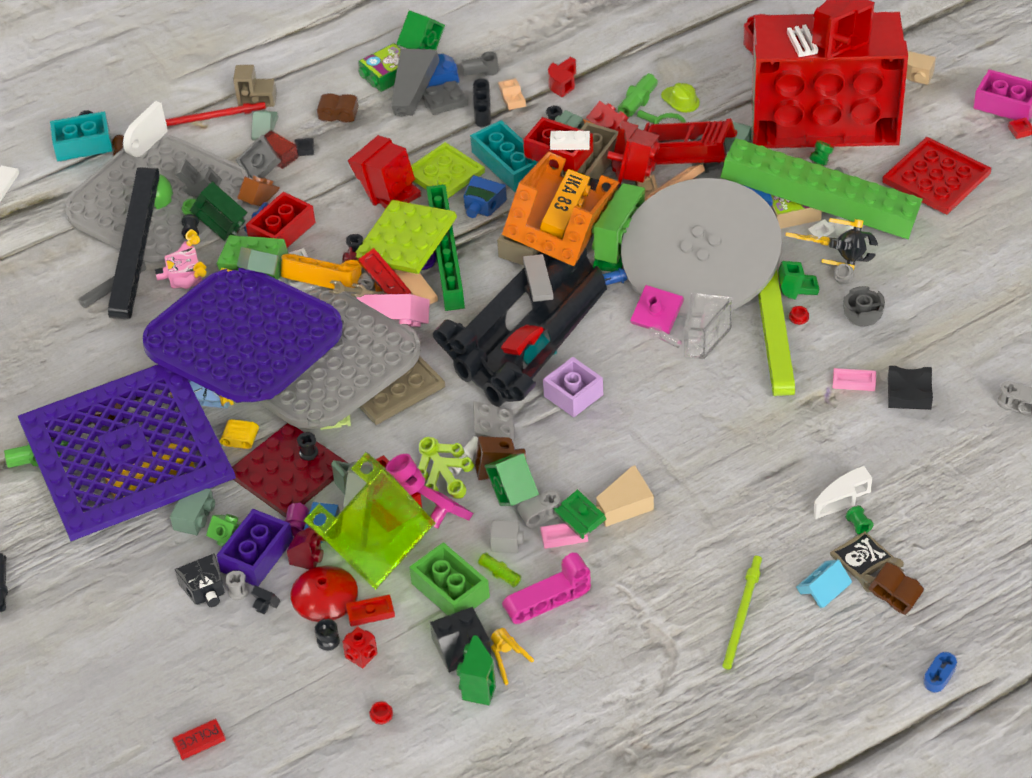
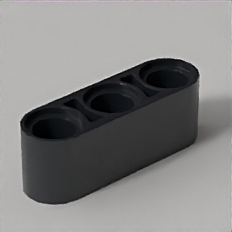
[473,78,491,127]

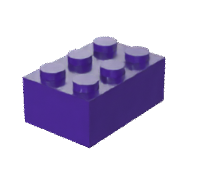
[216,509,293,586]

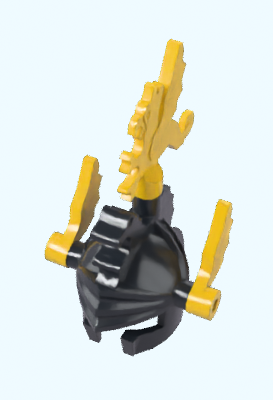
[785,218,878,270]

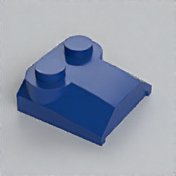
[427,53,460,88]

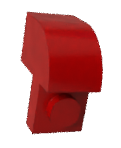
[548,57,577,97]

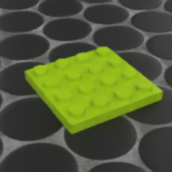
[356,200,457,274]

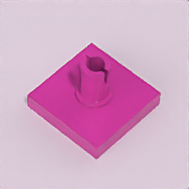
[630,285,684,335]
[417,485,474,529]

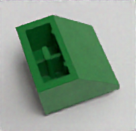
[457,635,496,706]

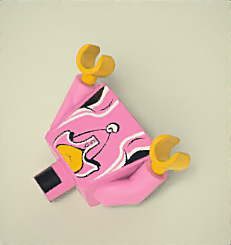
[155,229,207,289]

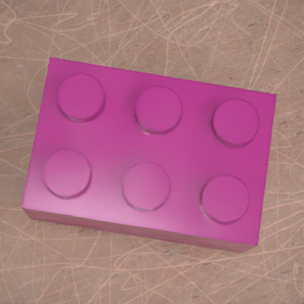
[974,69,1032,121]

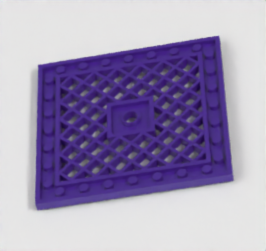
[18,364,236,542]

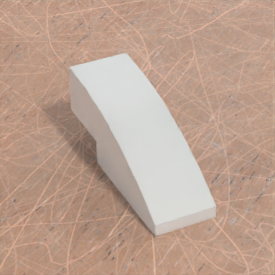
[814,466,872,519]

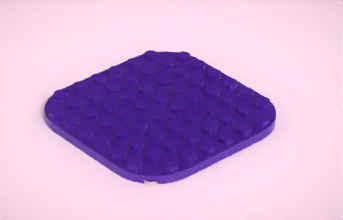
[143,268,343,403]

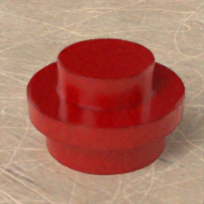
[789,306,809,325]
[369,701,393,724]

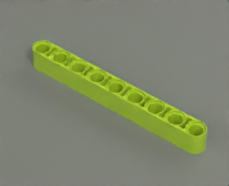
[758,269,795,396]

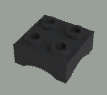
[888,365,933,410]

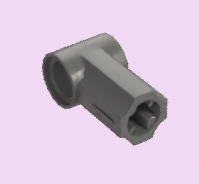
[462,51,499,76]

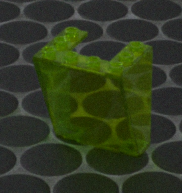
[303,452,436,590]

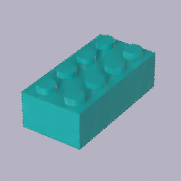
[470,120,538,192]

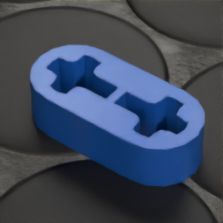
[924,652,957,692]

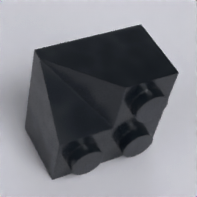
[430,607,492,673]

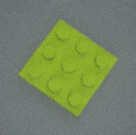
[411,142,485,198]

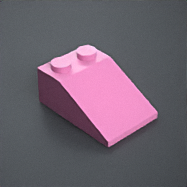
[357,294,430,327]

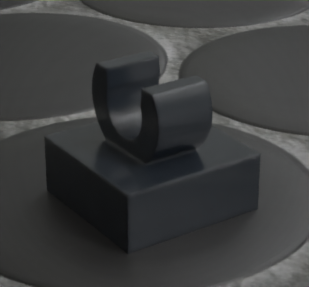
[251,585,281,615]

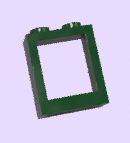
[189,181,248,241]

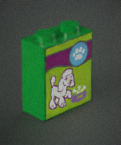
[358,43,401,92]

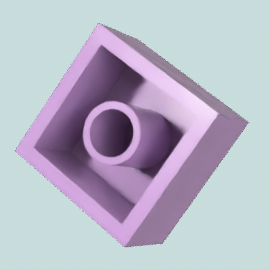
[543,357,603,417]

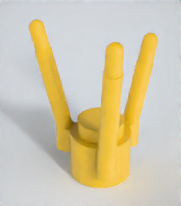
[491,628,534,685]

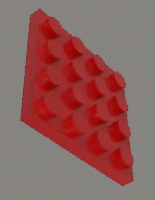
[882,137,992,215]

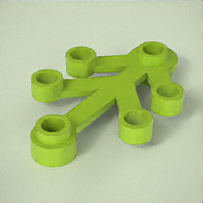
[418,437,474,499]

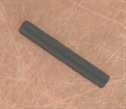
[79,262,146,308]

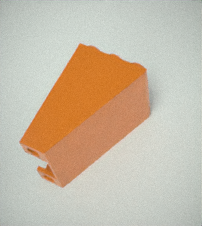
[502,152,620,266]

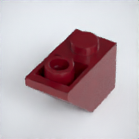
[287,525,324,570]

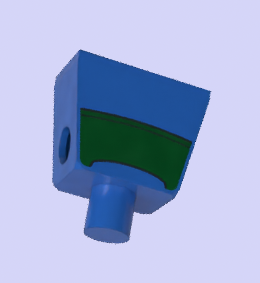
[464,175,507,218]

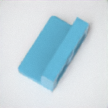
[796,560,852,608]

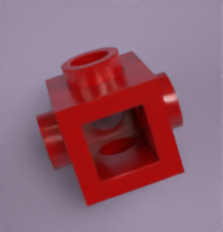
[342,626,378,669]

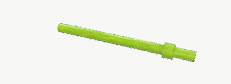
[722,555,762,670]

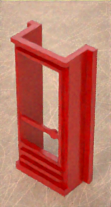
[643,118,738,165]

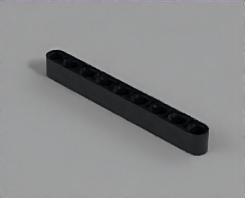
[108,167,160,319]

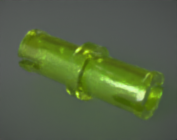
[478,552,522,588]

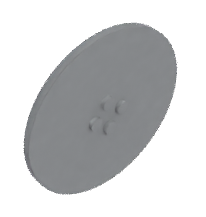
[621,178,782,317]

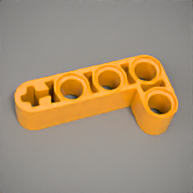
[281,254,362,289]

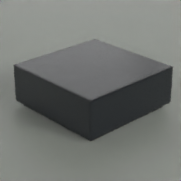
[295,138,314,156]

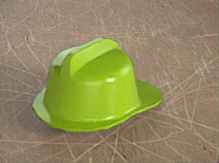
[661,83,700,113]

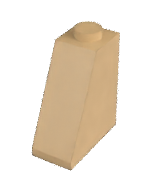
[596,466,654,527]

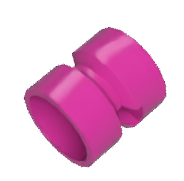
[386,453,425,496]

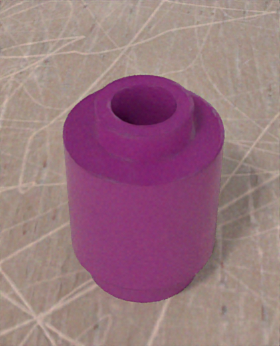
[285,503,309,536]

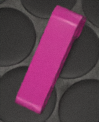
[502,552,591,624]

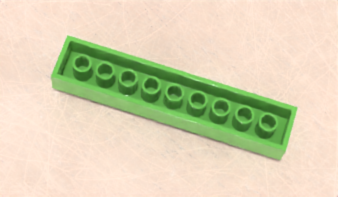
[720,138,923,240]

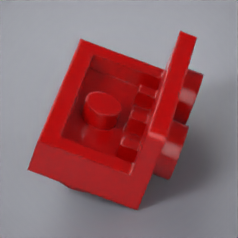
[586,101,629,131]

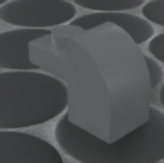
[175,159,222,197]

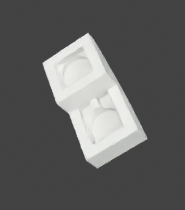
[808,217,854,243]

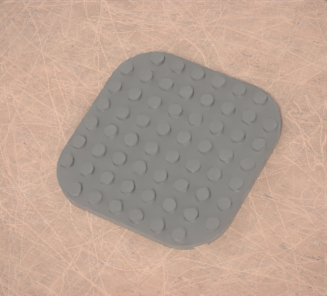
[66,134,248,263]
[257,289,421,429]

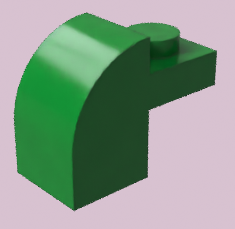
[778,261,820,300]

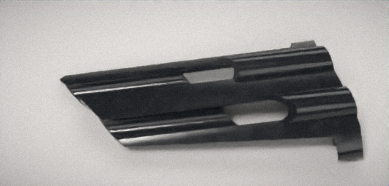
[433,247,607,407]

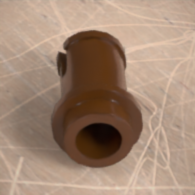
[112,135,124,156]

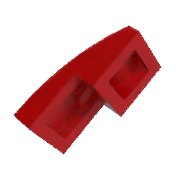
[501,325,544,355]

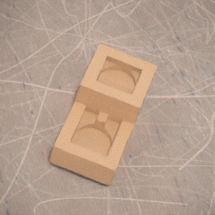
[498,78,526,110]

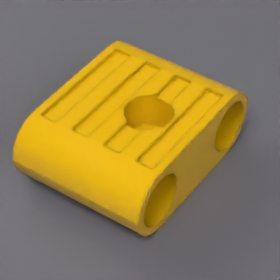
[220,419,259,449]

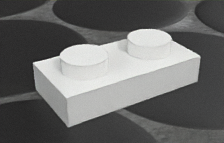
[550,131,590,150]

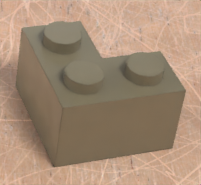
[233,65,277,107]

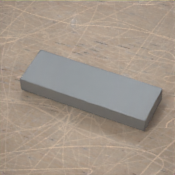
[523,254,553,302]

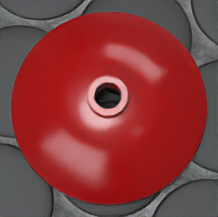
[290,566,358,622]

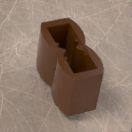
[317,93,359,122]
[868,562,925,615]

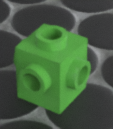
[206,514,242,547]

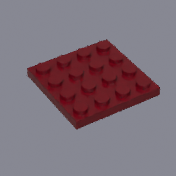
[232,423,348,518]

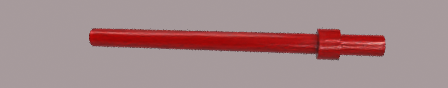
[165,102,266,126]

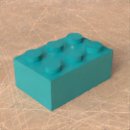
[50,111,113,162]

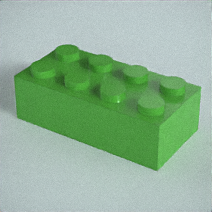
[592,183,645,264]

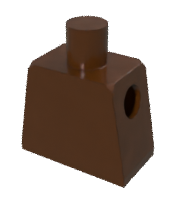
[474,436,526,480]

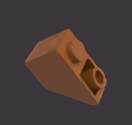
[237,175,280,206]

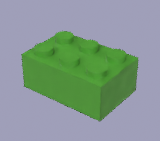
[217,235,289,280]
[409,542,490,615]

